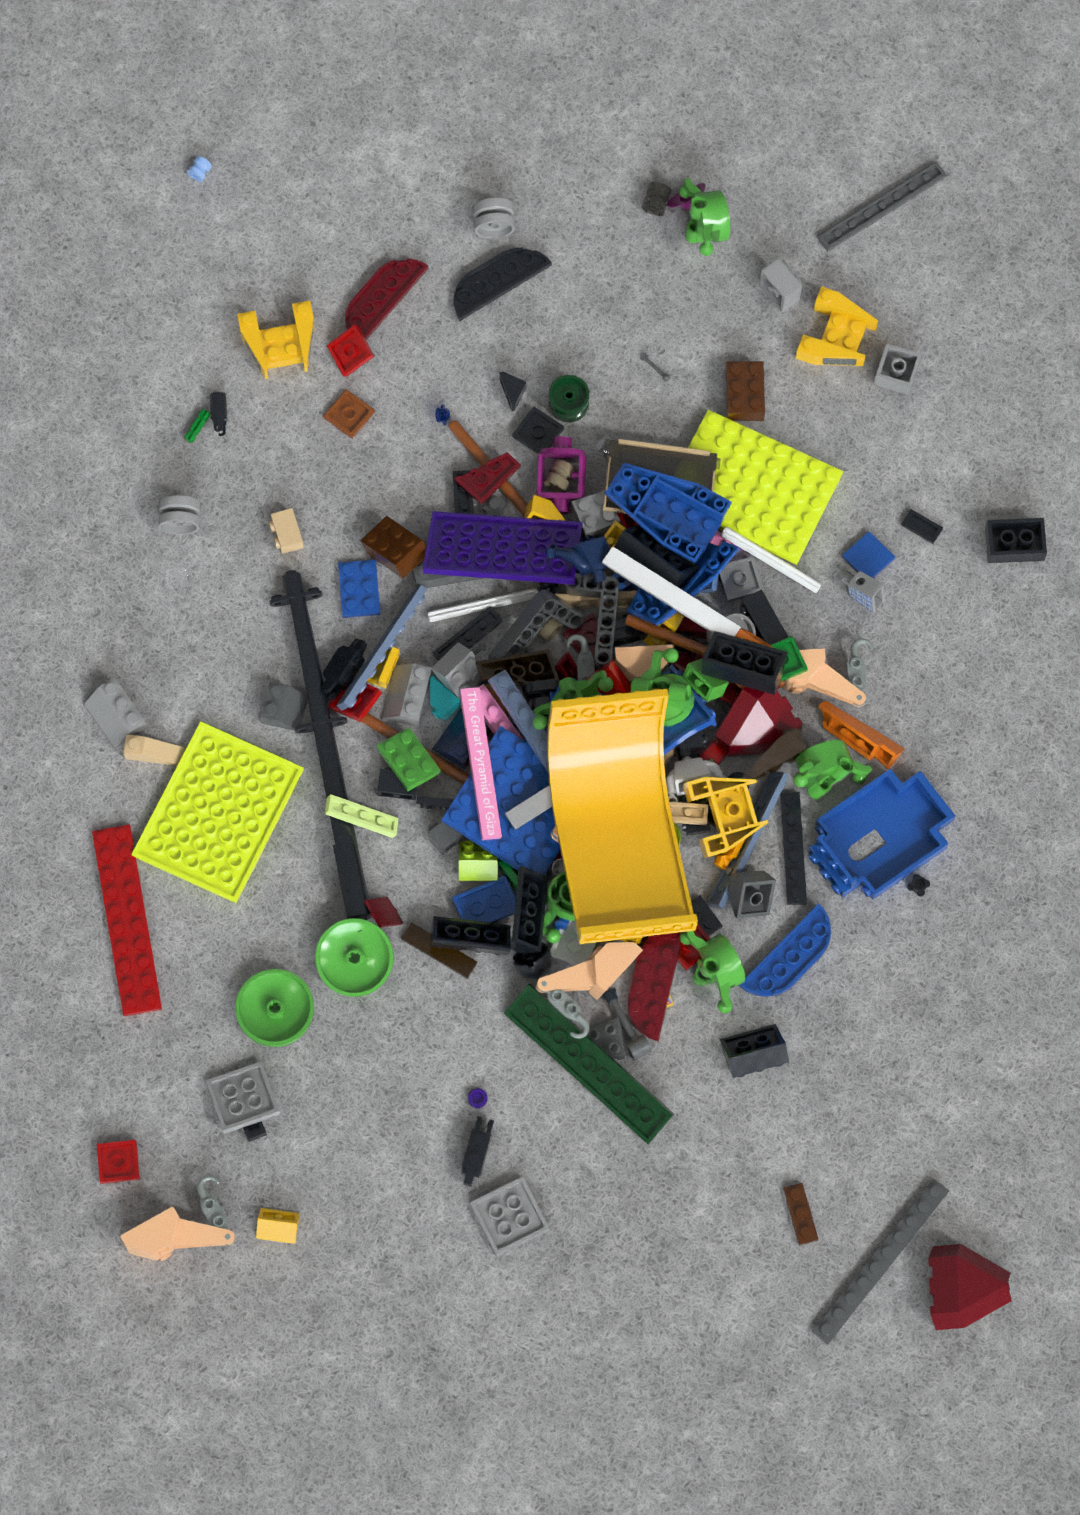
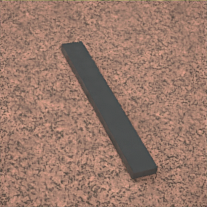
[817,162,947,252]

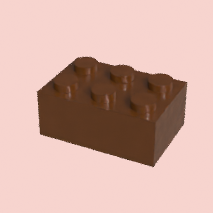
[725,361,765,421]
[360,516,426,579]

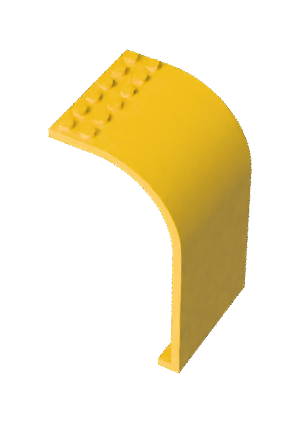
[547,689,698,944]

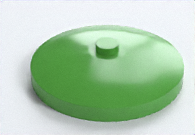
[315,918,394,997]
[235,969,314,1047]

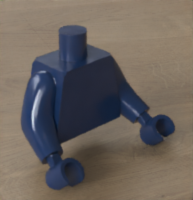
[545,536,610,584]

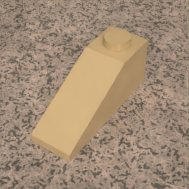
[123,734,185,766]

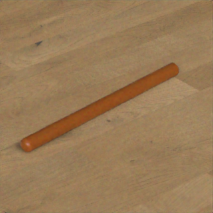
[448,420,528,518]
[625,614,786,688]
[361,713,469,784]

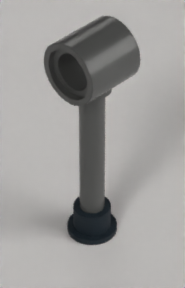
[602,988,652,1061]

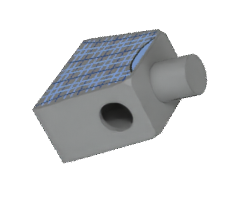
[842,571,885,614]

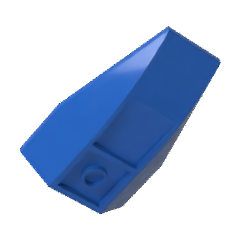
[605,463,732,563]
[627,541,739,626]

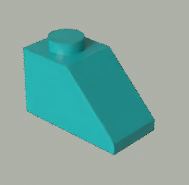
[430,675,460,722]

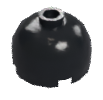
[513,942,552,979]

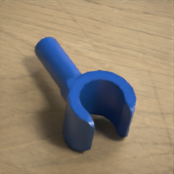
[555,918,570,931]

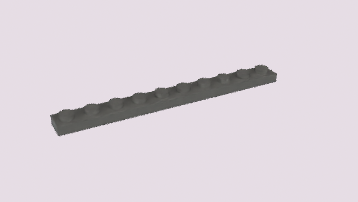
[812,1179,949,1345]

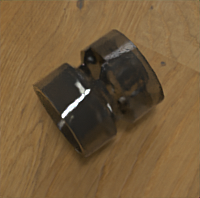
[642,182,672,216]

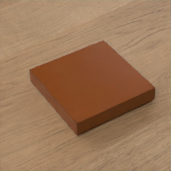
[323,389,375,439]

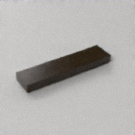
[401,922,478,979]

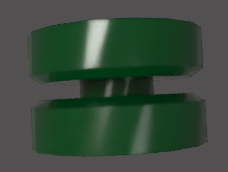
[548,375,590,423]

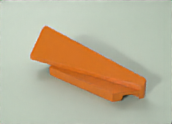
[818,700,905,770]

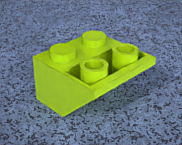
[459,840,498,881]

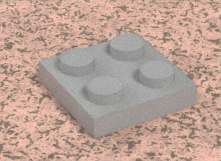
[719,557,764,602]

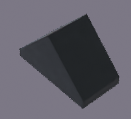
[499,371,526,411]

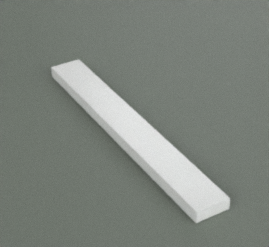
[602,547,741,637]

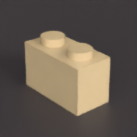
[269,508,304,554]

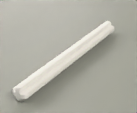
[721,527,821,593]
[428,588,538,622]

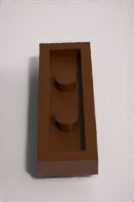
[783,1183,819,1246]

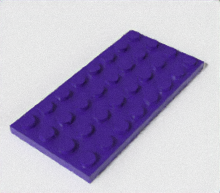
[423,511,583,585]

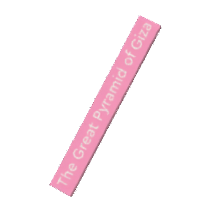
[459,687,502,840]

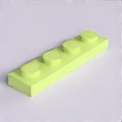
[325,794,399,838]

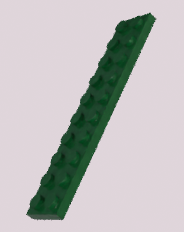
[504,984,674,1144]

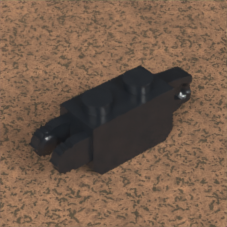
[322,638,367,700]
[462,1116,494,1187]

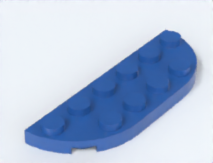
[739,903,831,997]

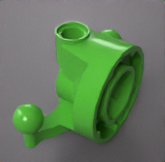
[679,178,730,256]
[631,648,694,726]
[533,670,613,730]
[793,740,872,800]
[543,872,575,943]
[680,931,746,1013]

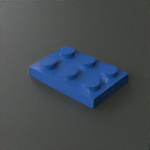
[338,560,381,618]
[452,875,515,923]

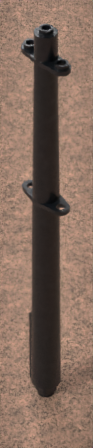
[270,570,372,932]

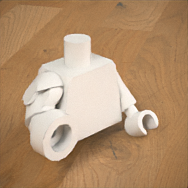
[666,756,727,802]

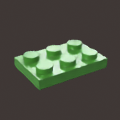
[377,727,440,791]

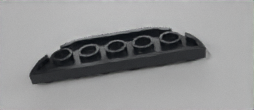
[453,247,552,321]

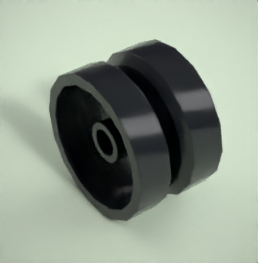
[522,680,560,717]

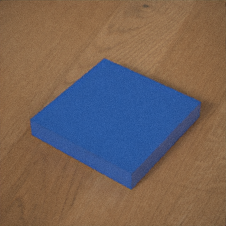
[842,531,895,578]

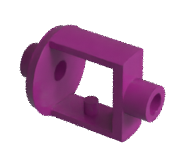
[536,436,587,514]

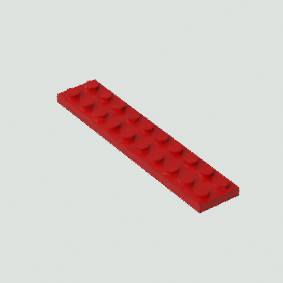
[92,824,162,1017]

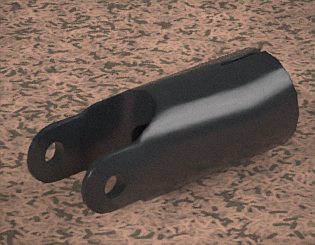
[210,392,227,436]

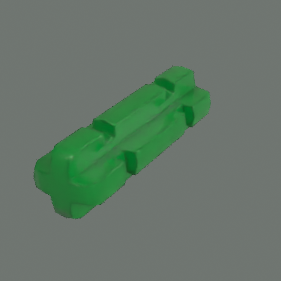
[184,409,210,443]

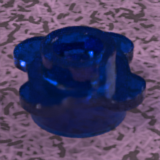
[435,404,450,426]

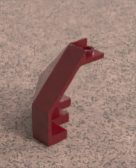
[715,686,803,756]
[928,1244,1012,1330]

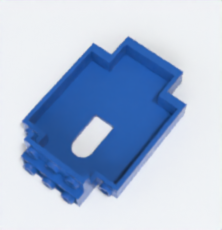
[808,768,955,900]

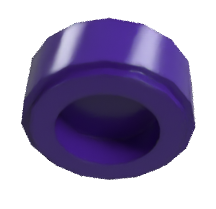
[468,1088,487,1109]

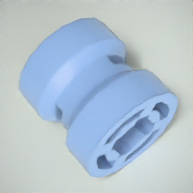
[187,156,212,182]

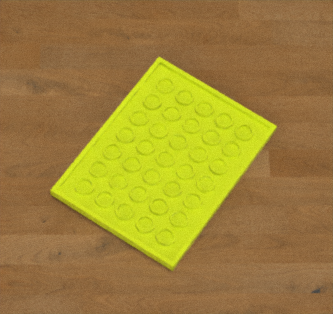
[673,410,844,565]
[132,721,304,904]

